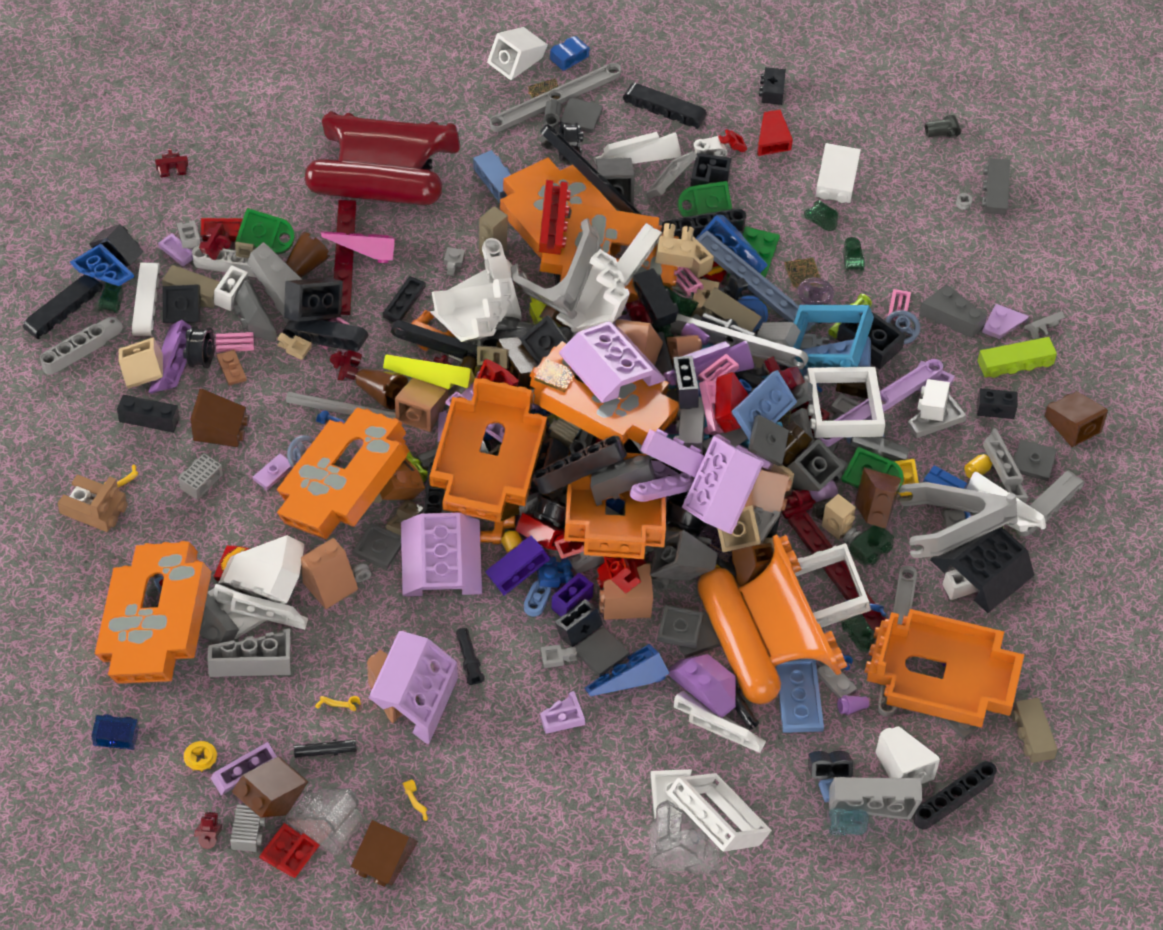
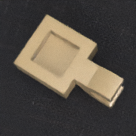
[277,333,312,360]

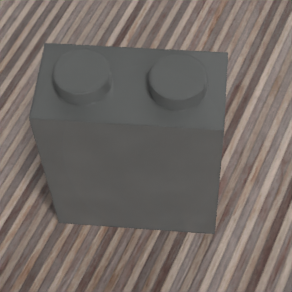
[596,158,635,208]
[787,438,845,491]
[650,530,718,581]

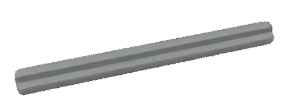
[286,392,396,419]

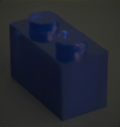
[91,714,139,750]

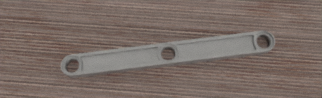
[490,63,621,132]
[659,314,809,369]
[878,566,917,717]

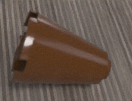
[285,232,330,278]
[355,369,408,410]

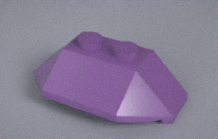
[668,654,736,718]

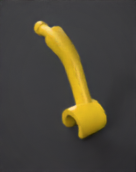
[104,465,138,488]
[315,696,361,711]
[402,779,428,821]

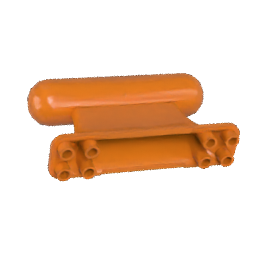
[697,534,848,705]

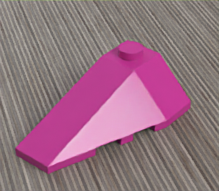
[320,231,395,263]

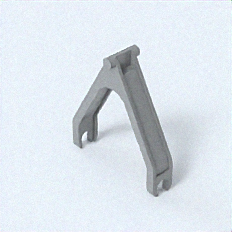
[511,218,601,319]
[899,482,1018,558]

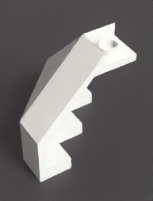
[556,249,630,333]
[431,278,515,342]
[218,535,305,604]

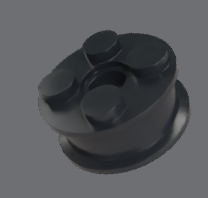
[558,122,584,161]
[183,326,215,369]
[531,494,566,528]
[666,499,703,533]

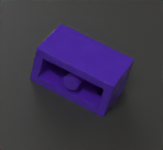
[551,573,594,617]

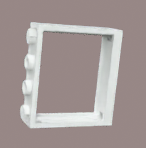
[804,367,885,438]
[795,543,871,628]
[667,773,772,852]

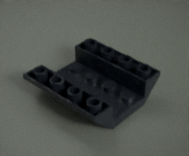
[930,527,1034,613]

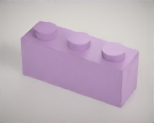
[640,429,704,477]
[211,742,277,796]

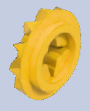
[184,741,217,772]

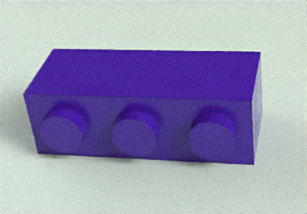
[485,535,550,596]

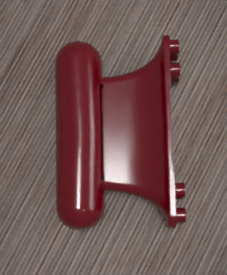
[304,111,461,206]

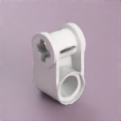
[694,136,728,160]

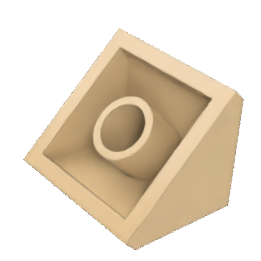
[717,505,761,552]

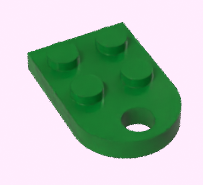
[677,181,733,218]
[235,208,295,255]
[841,447,904,492]

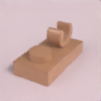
[216,350,247,386]

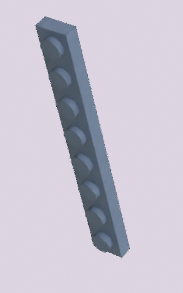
[697,231,817,334]

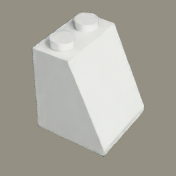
[487,27,548,80]
[815,143,861,203]
[876,726,940,784]

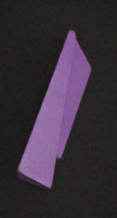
[149,320,191,394]
[663,341,754,386]

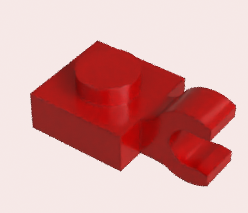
[718,129,748,152]

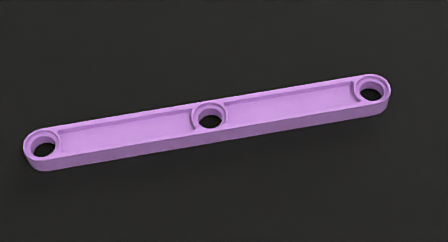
[817,359,943,447]

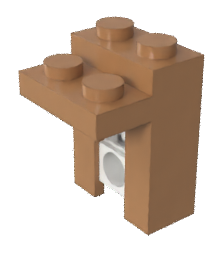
[58,474,128,532]

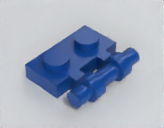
[537,556,574,588]

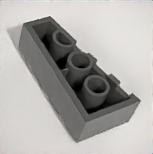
[199,593,239,644]

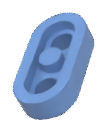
[524,581,551,617]

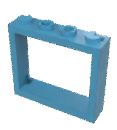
[787,305,874,369]

